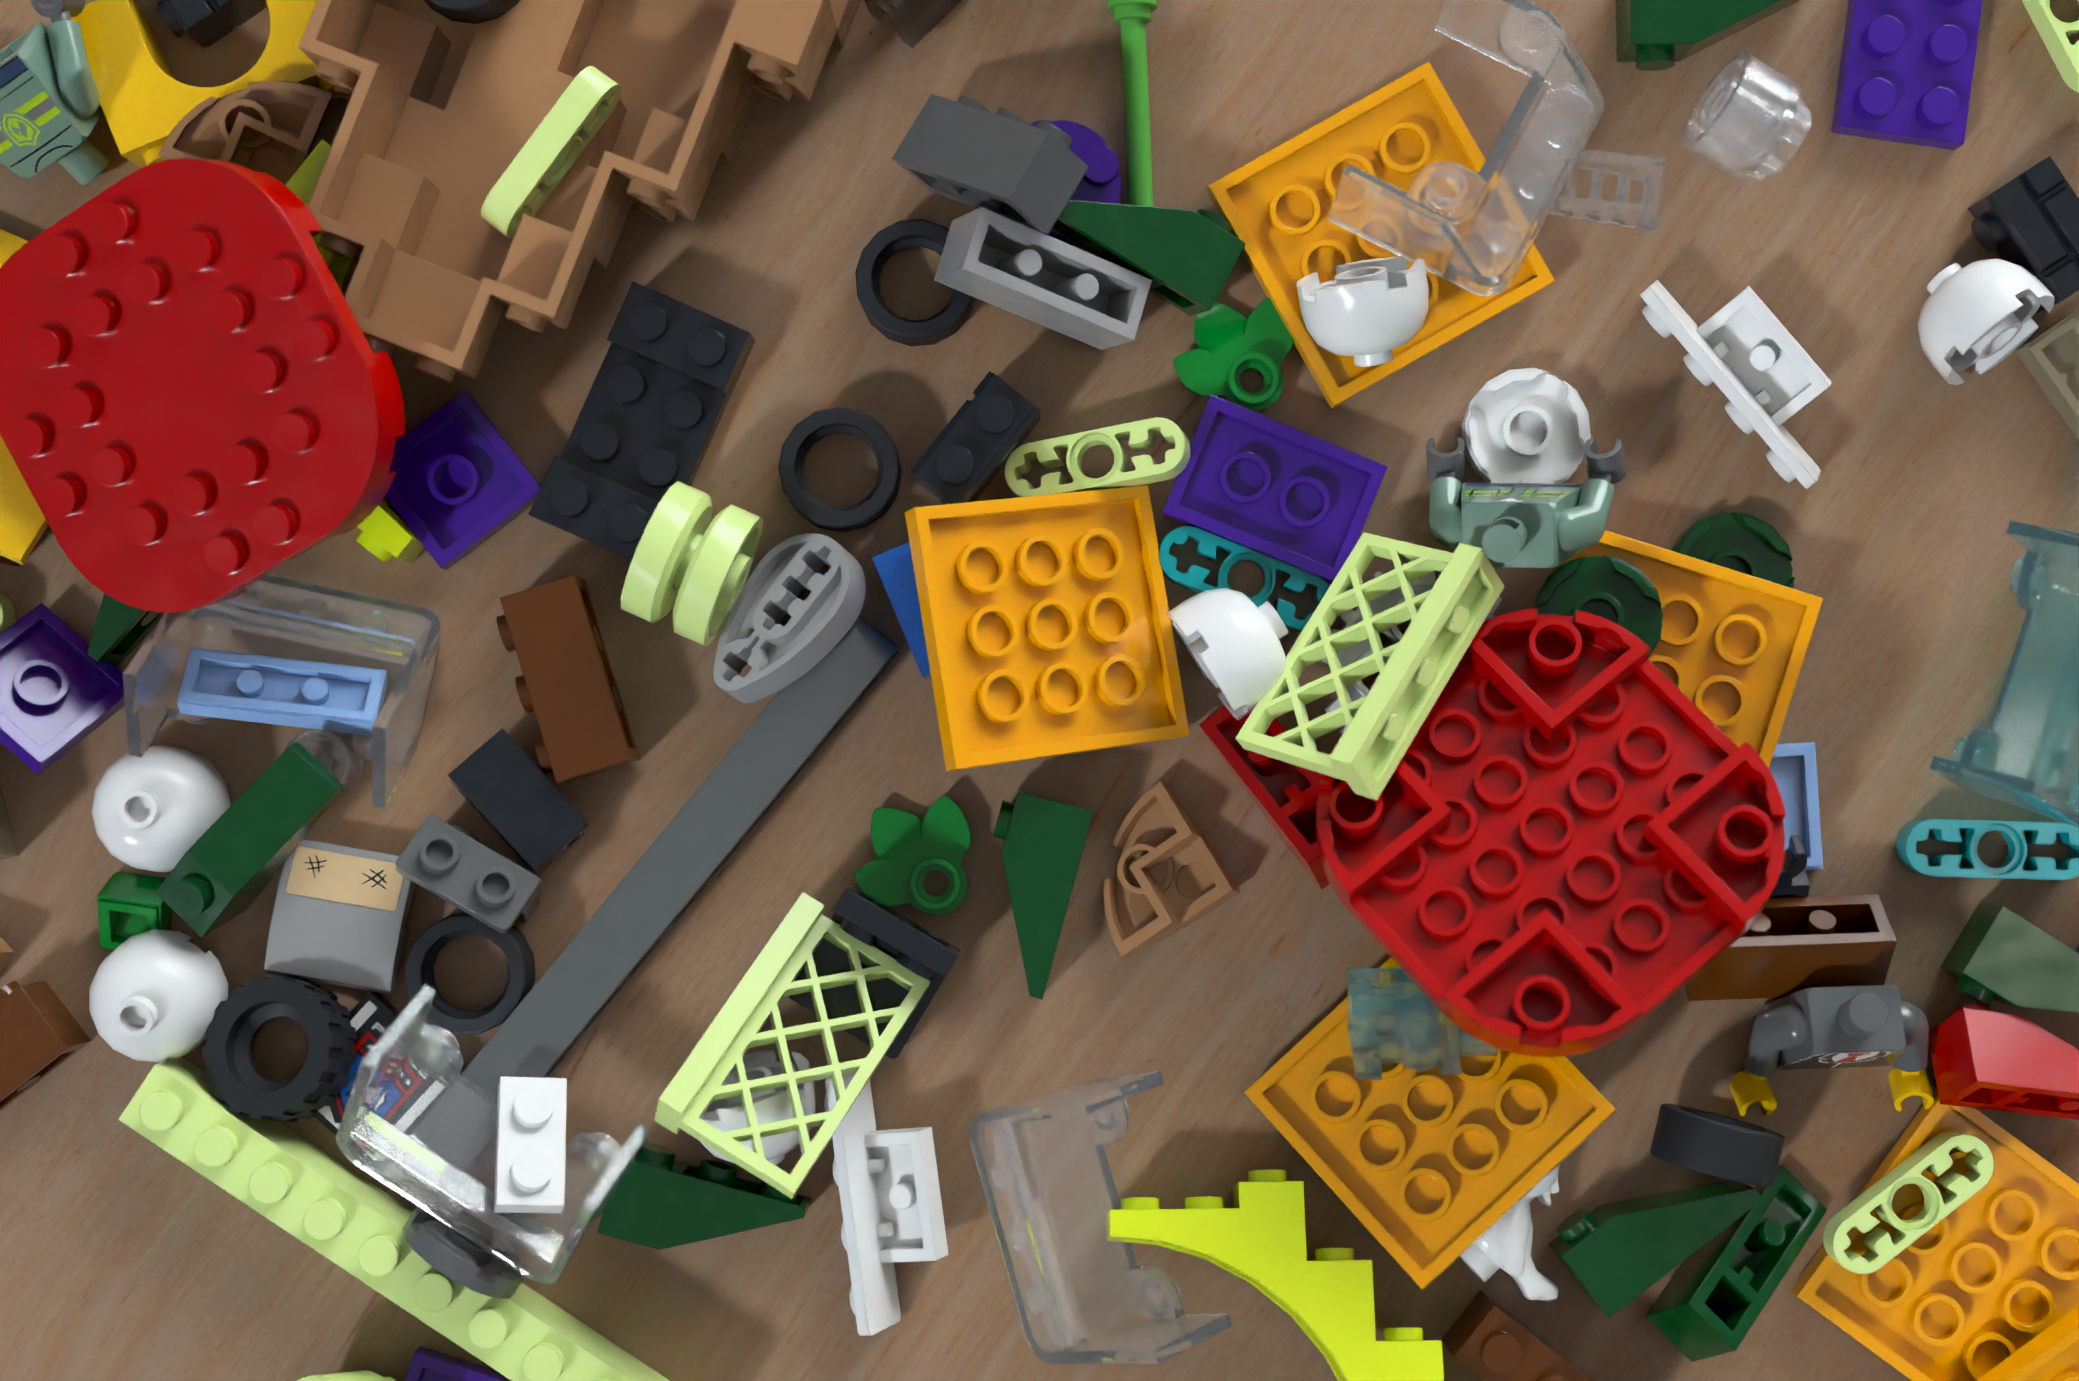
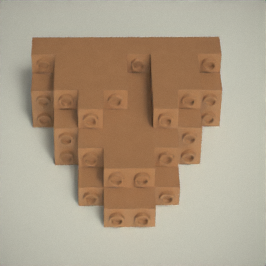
[298,0,861,383]

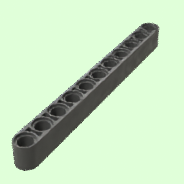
[404,615,900,1187]

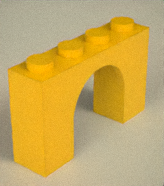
[71,0,341,168]

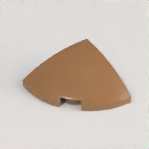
[158,80,333,185]
[1103,781,1240,958]

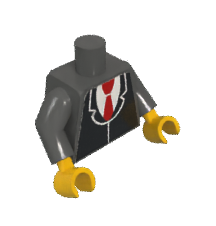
[1729,985,1934,1116]

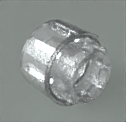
[1681,51,1812,180]

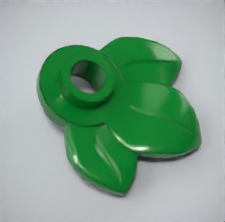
[1173,297,1293,413]
[854,796,971,915]

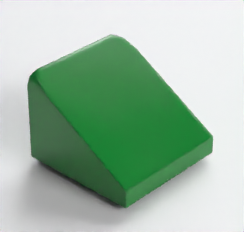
[97,871,173,950]

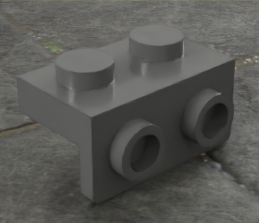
[396,814,542,933]

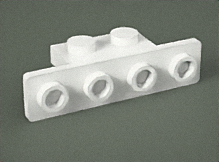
[1640,280,1832,489]
[824,1073,949,1336]

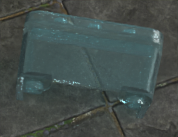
[1930,521,2079,826]

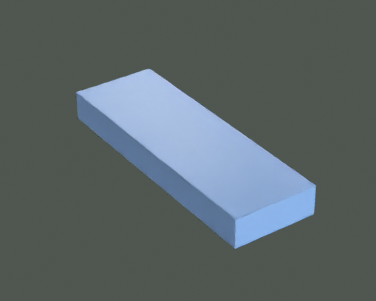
[177,647,388,736]

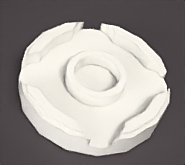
[1461,368,1591,484]

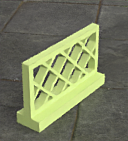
[1235,532,1505,801]
[654,892,931,1199]

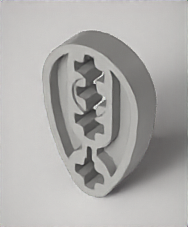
[713,533,866,703]

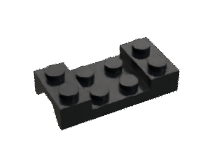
[528,281,755,561]

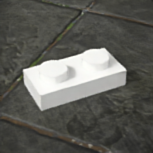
[494,1077,567,1213]

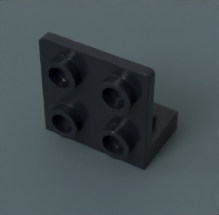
[789,885,961,1059]

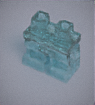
[1348,968,1497,1080]

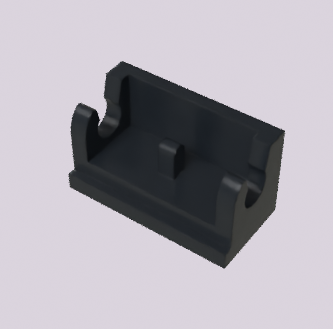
[448,728,589,877]

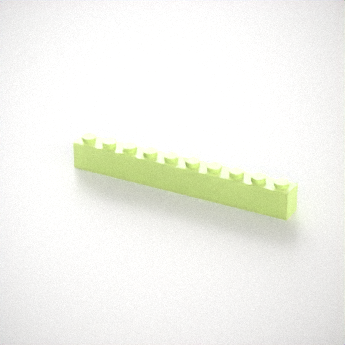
[118,1057,670,1381]

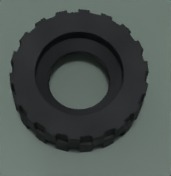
[202,975,357,1123]

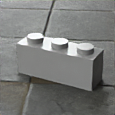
[934,207,1152,350]

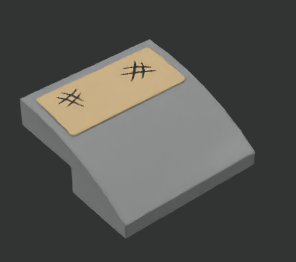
[264,839,416,995]

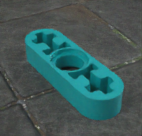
[1159,526,1330,632]
[1895,818,2079,880]

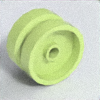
[621,481,764,647]

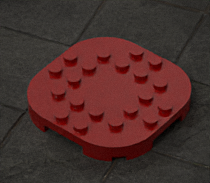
[0,159,405,613]
[1316,608,1786,1057]

